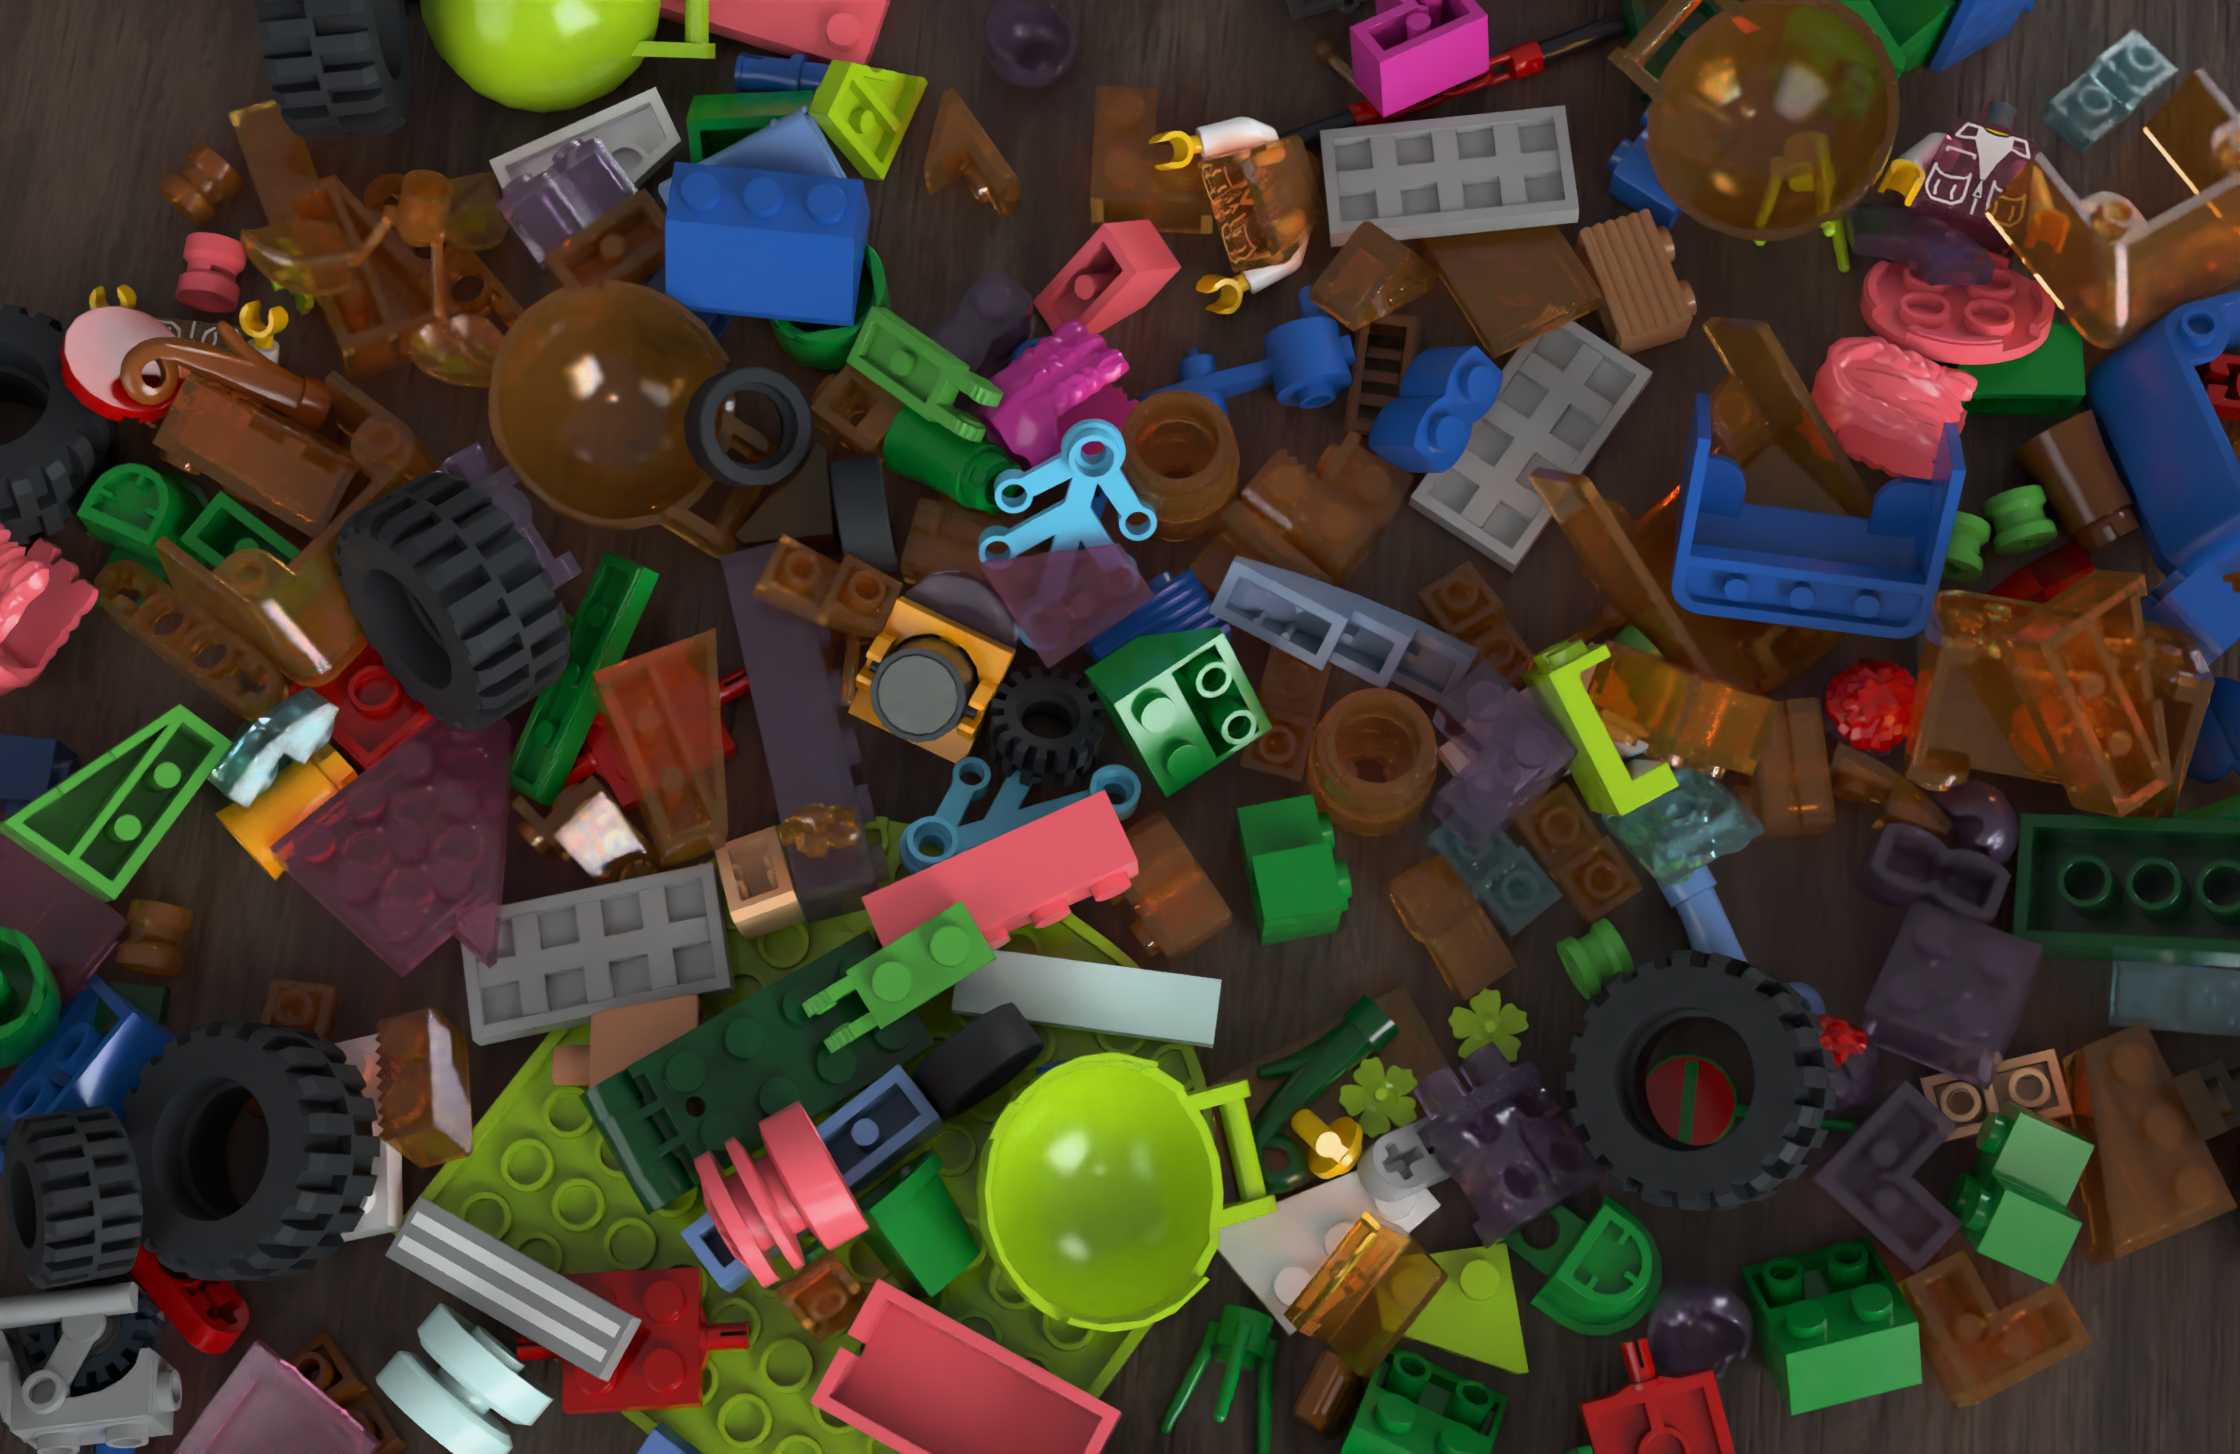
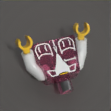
[1877,101,2075,258]

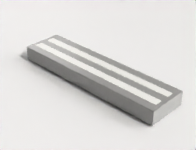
[385,1196,642,1382]

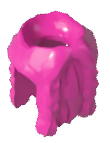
[973,319,1148,489]

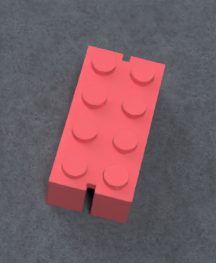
[810,1278,1122,1454]

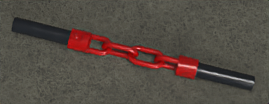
[1275,14,1625,161]

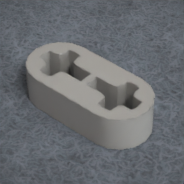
[1357,1112,1474,1202]

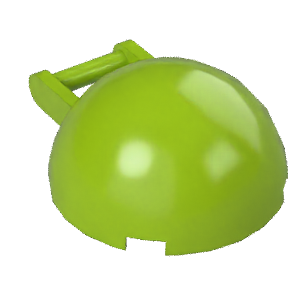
[420,0,716,113]
[976,1052,1278,1332]

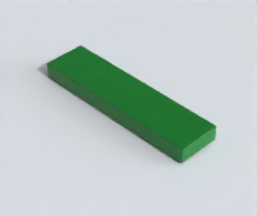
[501,550,660,807]

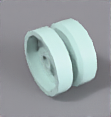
[375,1303,554,1454]

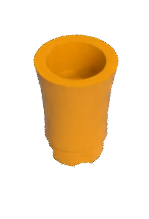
[214,740,366,881]

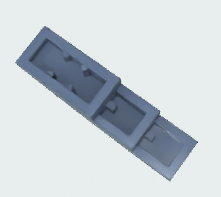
[1208,555,1478,710]

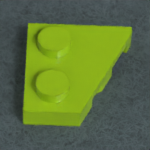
[808,59,928,181]
[1373,1243,1529,1375]

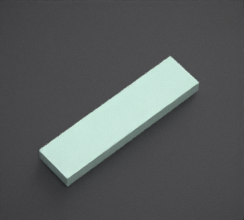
[951,950,1222,1048]

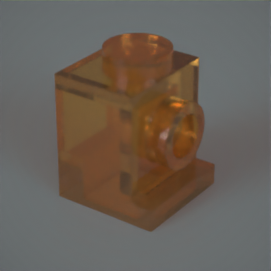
[810,364,906,464]

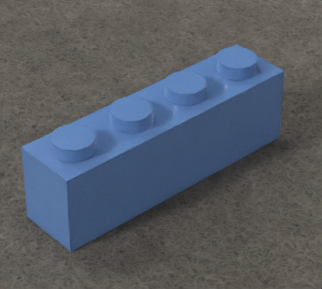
[680,1064,944,1293]

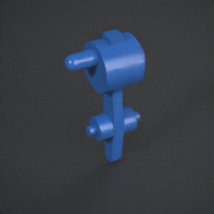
[1135,285,1357,433]

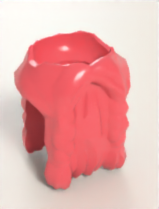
[1801,335,1978,480]
[0,523,99,697]

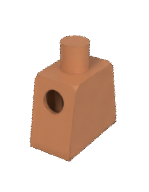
[552,995,707,1117]

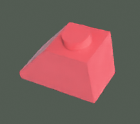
[1033,219,1182,334]

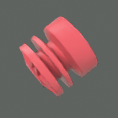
[693,1100,870,1288]

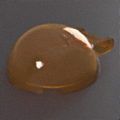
[1608,0,1900,241]
[487,280,778,561]

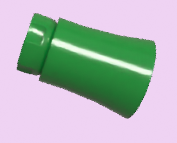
[883,405,1022,515]

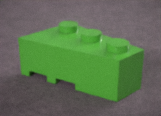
[0,704,233,903]

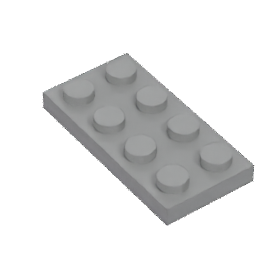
[1320,105,1579,247]
[1409,306,1653,573]
[458,862,736,1046]

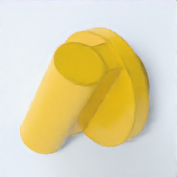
[1291,1109,1363,1179]

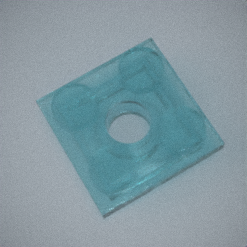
[1602,761,1764,888]

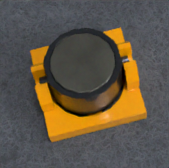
[848,596,1016,764]

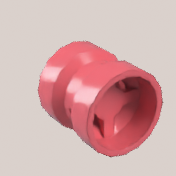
[175,232,248,313]

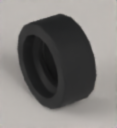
[684,366,812,487]
[829,454,899,579]
[912,1002,1044,1120]

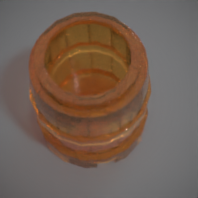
[1120,390,1240,544]
[1306,688,1439,837]

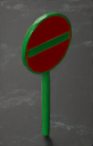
[1646,1054,1863,1145]

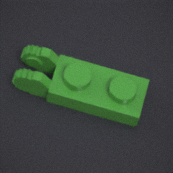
[846,305,1004,443]
[801,900,997,1054]

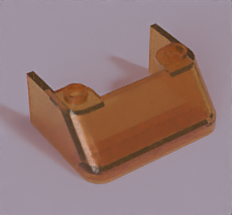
[1984,68,2240,349]
[154,370,445,687]

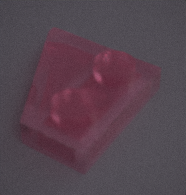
[979,543,1155,670]

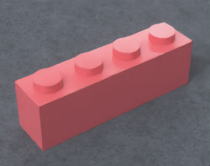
[861,790,1139,951]

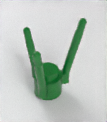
[1159,1304,1280,1454]

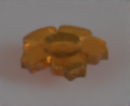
[778,803,861,860]

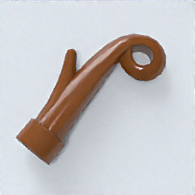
[120,320,333,431]

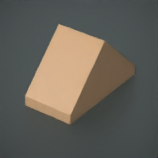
[714,825,808,942]

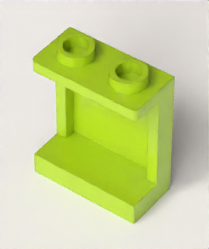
[1521,638,1679,817]

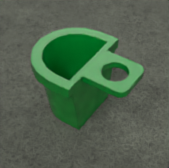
[76,463,211,624]
[802,1148,982,1298]
[1498,1188,1662,1337]

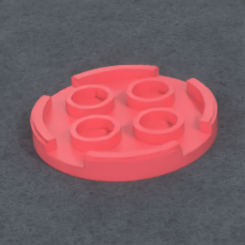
[1860,246,2055,365]

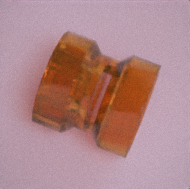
[156,142,244,228]
[115,899,196,978]

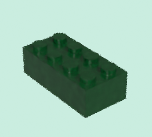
[2012,813,2240,967]

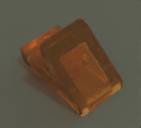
[924,87,1022,218]
[1308,221,1439,331]

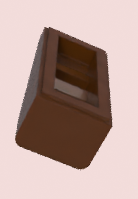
[1342,309,1421,436]
[1289,1350,1363,1441]

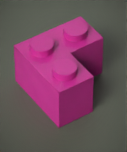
[1349,0,1489,118]

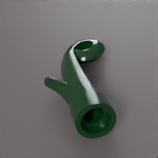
[1251,995,1400,1194]

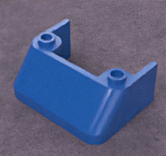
[2083,290,2240,577]
[1671,392,1966,639]

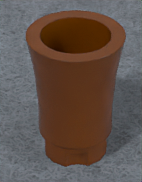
[2012,410,2142,555]

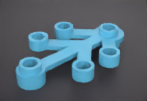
[978,419,1157,651]
[899,757,1141,875]

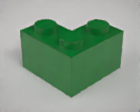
[1236,794,1352,946]
[1947,1099,2095,1285]

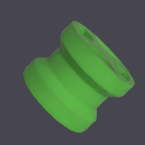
[1981,485,2058,556]
[1941,511,1992,582]
[1556,918,1635,1000]

